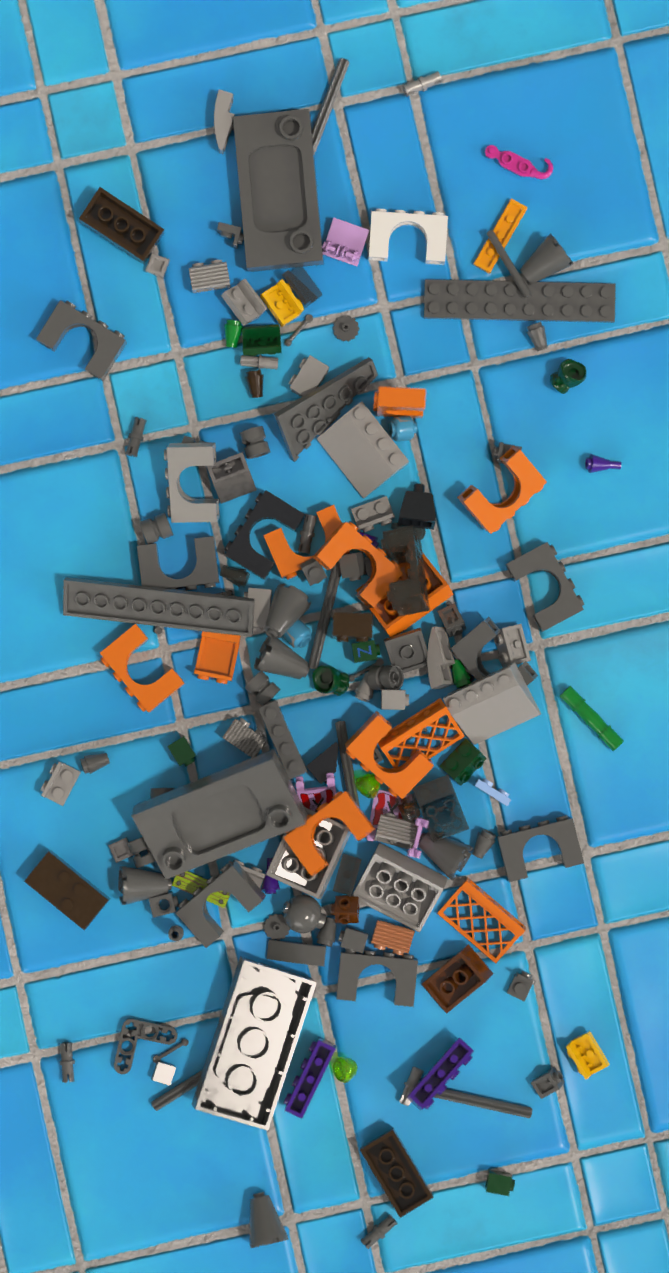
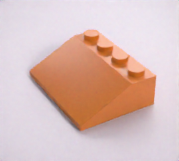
[356,546,454,637]

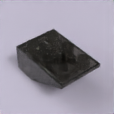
[412,775,469,843]

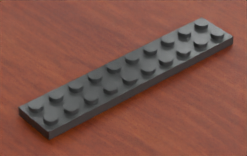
[424,279,616,323]
[63,577,255,637]

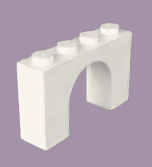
[369,209,448,265]

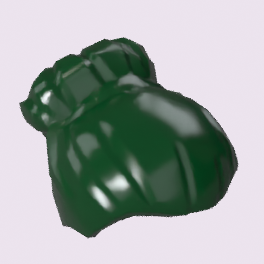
[550,359,586,394]
[312,664,349,696]

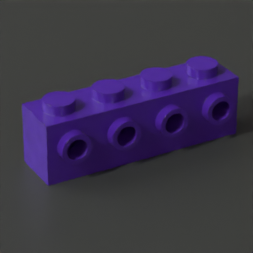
[283,1038,336,1119]
[406,1038,474,1110]

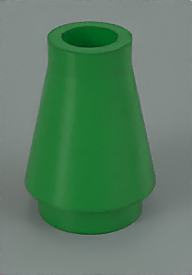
[224,320,243,348]
[451,660,472,689]

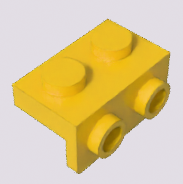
[260,279,304,327]
[566,1031,610,1079]

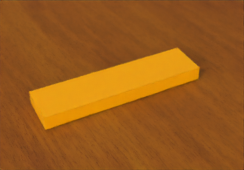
[473,198,528,274]

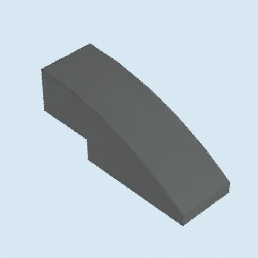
[267,939,326,966]

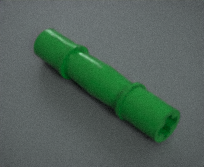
[560,685,624,751]

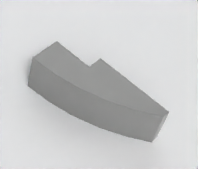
[214,89,235,154]
[427,627,455,689]

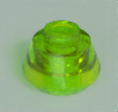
[356,773,380,798]
[333,1057,358,1083]

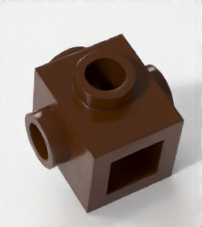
[331,895,360,924]

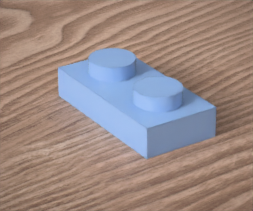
[474,778,511,806]

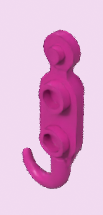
[485,145,553,180]

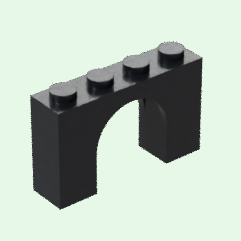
[224,490,305,580]

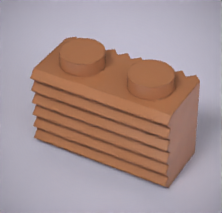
[371,919,415,956]

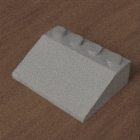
[317,401,409,499]
[443,662,541,745]
[266,807,351,899]
[352,843,448,933]

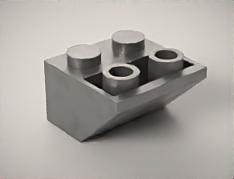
[207,452,256,504]

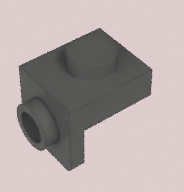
[300,558,327,586]

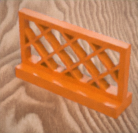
[378,698,465,768]
[437,877,526,963]

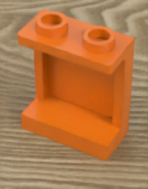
[194,631,241,684]

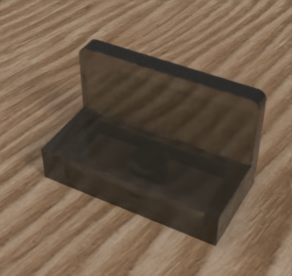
[282,267,322,308]
[333,853,362,897]

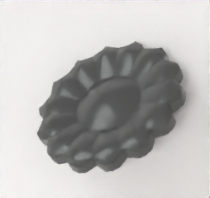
[333,315,359,342]
[264,914,290,940]

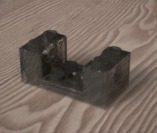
[381,525,430,616]

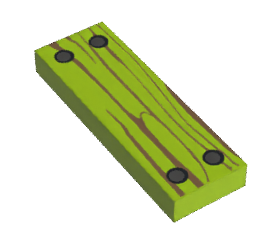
[172,871,231,908]

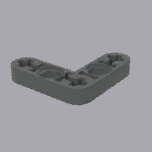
[114,1018,178,1074]

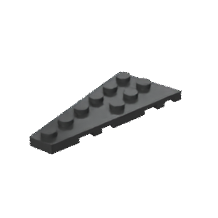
[274,357,378,462]

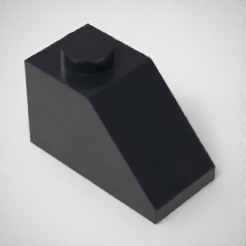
[306,742,338,784]

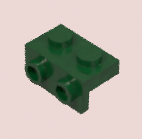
[242,324,282,356]
[440,738,486,786]

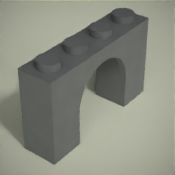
[36,300,127,381]
[137,536,220,591]
[506,542,584,632]
[451,617,538,685]
[258,701,308,779]
[497,815,584,882]
[176,861,266,948]
[336,948,418,1007]

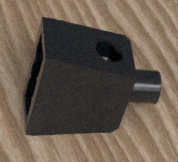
[397,484,436,530]

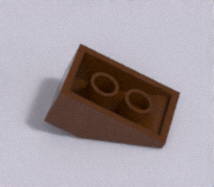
[422,944,494,1014]

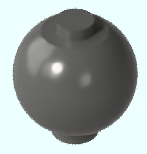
[282,895,326,933]

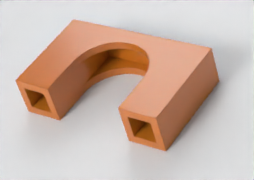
[373,387,426,418]
[457,446,547,534]
[263,505,350,580]
[313,521,403,608]
[100,624,185,713]
[345,711,434,799]
[284,791,375,876]

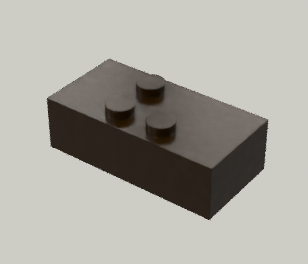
[79,187,164,265]
[333,612,373,642]
[24,850,111,930]
[360,1128,434,1218]

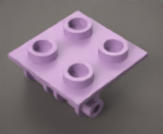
[322,218,369,266]

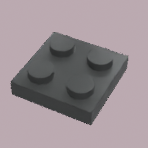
[384,628,427,673]

